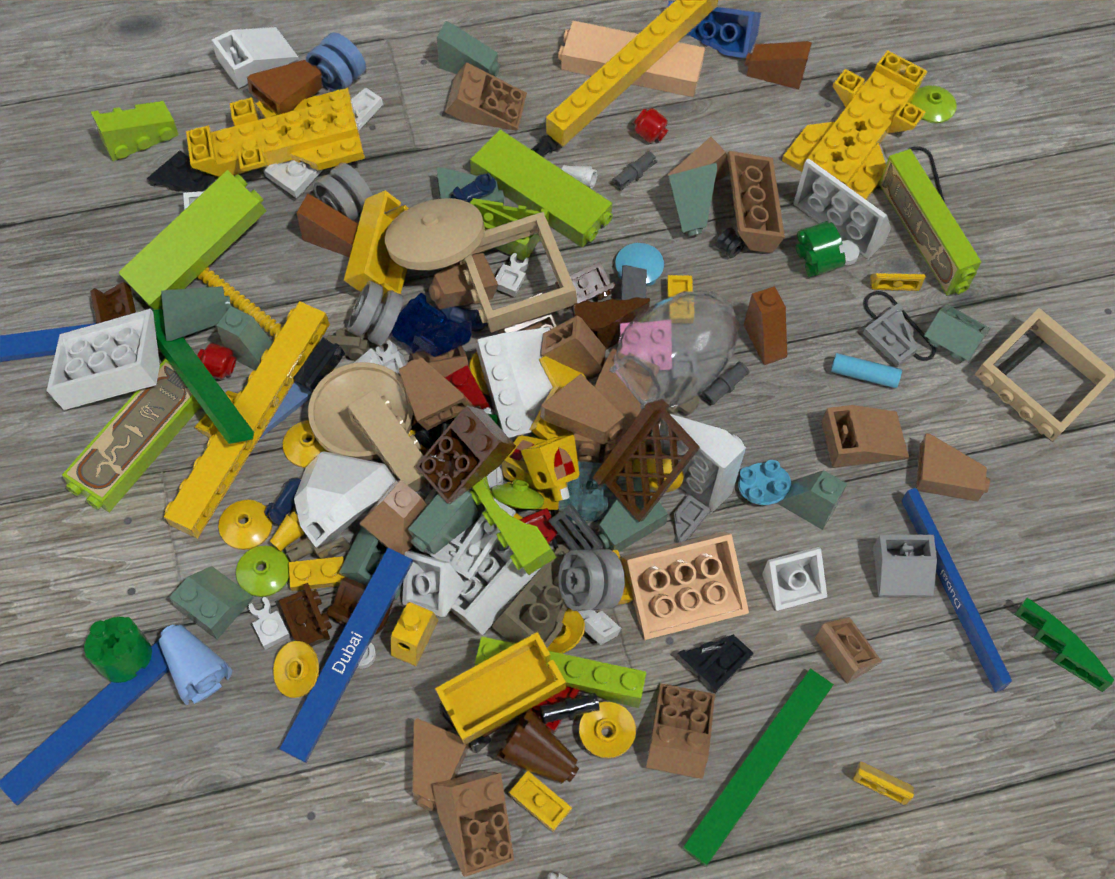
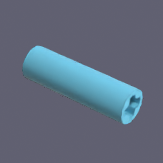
[831,353,902,389]

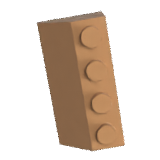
[727,151,785,253]

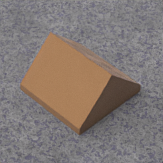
[815,617,882,684]

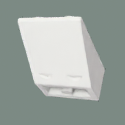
[212,27,299,88]

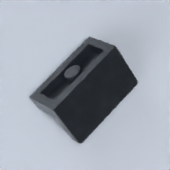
[293,338,345,393]

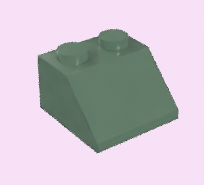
[924,304,991,361]
[339,526,418,600]
[169,566,254,640]

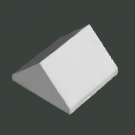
[762,547,827,611]
[402,551,466,617]

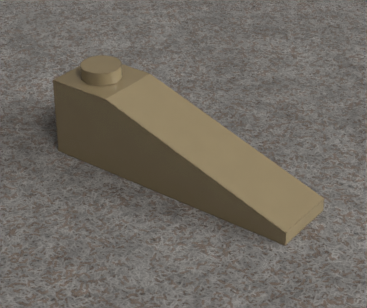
[492,544,570,648]

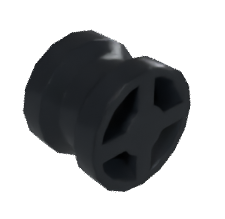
[716,227,745,258]

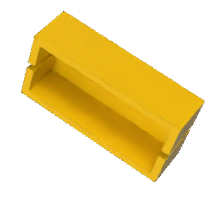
[344,190,409,297]
[435,632,566,745]

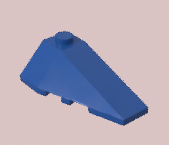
[668,1,761,58]

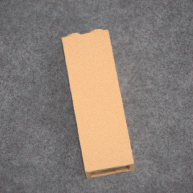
[558,21,705,97]

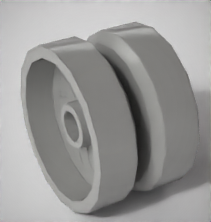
[313,163,373,221]
[347,280,403,346]
[558,549,625,611]

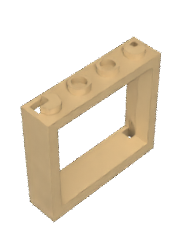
[459,212,577,332]
[975,308,1115,442]

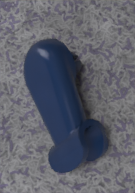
[451,173,496,203]
[439,306,487,332]
[265,477,302,525]

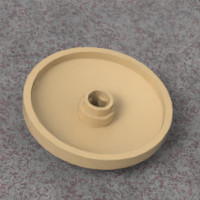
[385,198,485,270]
[308,362,414,460]

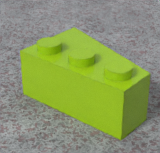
[91,101,179,161]
[470,198,549,261]

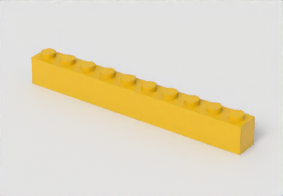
[546,0,718,147]
[164,301,330,539]

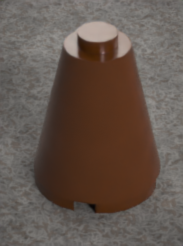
[496,709,579,784]

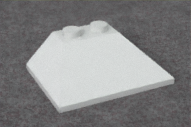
[416,483,516,581]

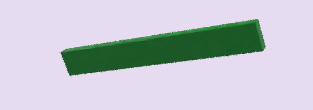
[152,309,254,444]
[682,668,834,867]

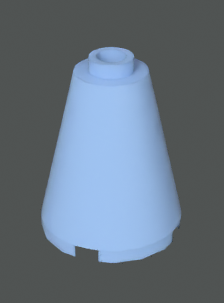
[159,624,233,705]

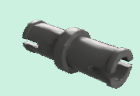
[612,151,657,191]
[702,362,749,405]

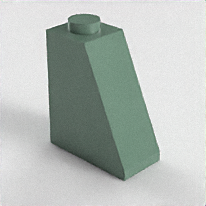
[437,21,500,77]
[669,163,717,236]
[436,167,504,204]
[161,286,230,341]
[216,306,273,370]
[777,470,847,530]
[597,477,668,552]
[408,491,480,555]

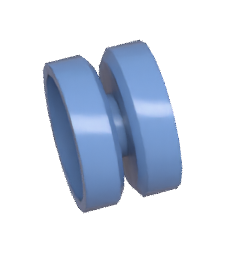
[306,32,366,92]

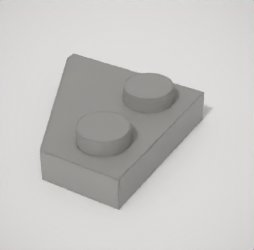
[863,302,917,367]

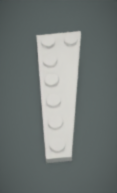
[263,88,383,198]

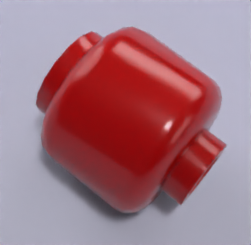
[633,108,669,143]
[197,343,237,380]

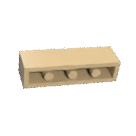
[348,389,429,492]

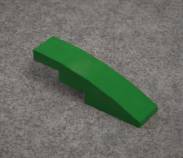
[1014,597,1114,692]

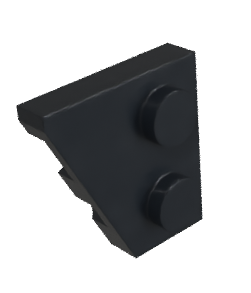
[146,150,215,193]
[676,634,754,694]

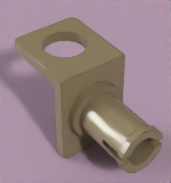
[286,535,351,562]

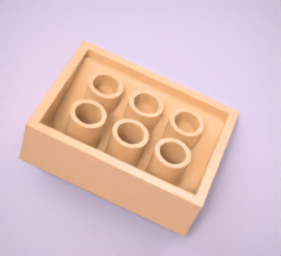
[621,531,749,640]

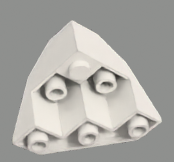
[294,451,397,548]

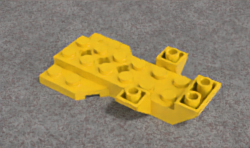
[782,50,928,200]
[186,88,365,177]

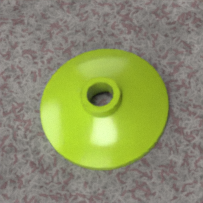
[911,85,957,123]
[491,480,544,509]
[236,546,289,597]

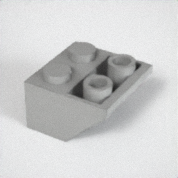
[873,535,937,597]

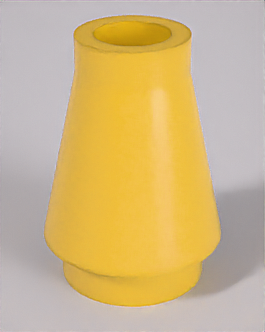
[270,511,305,551]

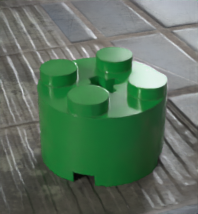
[795,221,846,277]
[84,617,152,683]

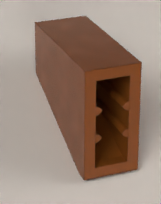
[745,41,812,90]
[247,60,322,115]
[296,194,359,258]
[744,286,787,365]

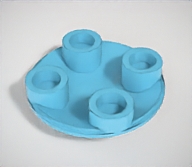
[615,243,664,286]
[738,460,791,505]

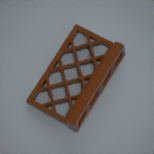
[593,399,700,522]

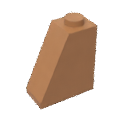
[668,137,730,187]
[429,251,498,309]
[541,316,606,378]
[399,358,473,430]
[541,374,624,444]
[916,433,990,501]
[413,718,469,811]

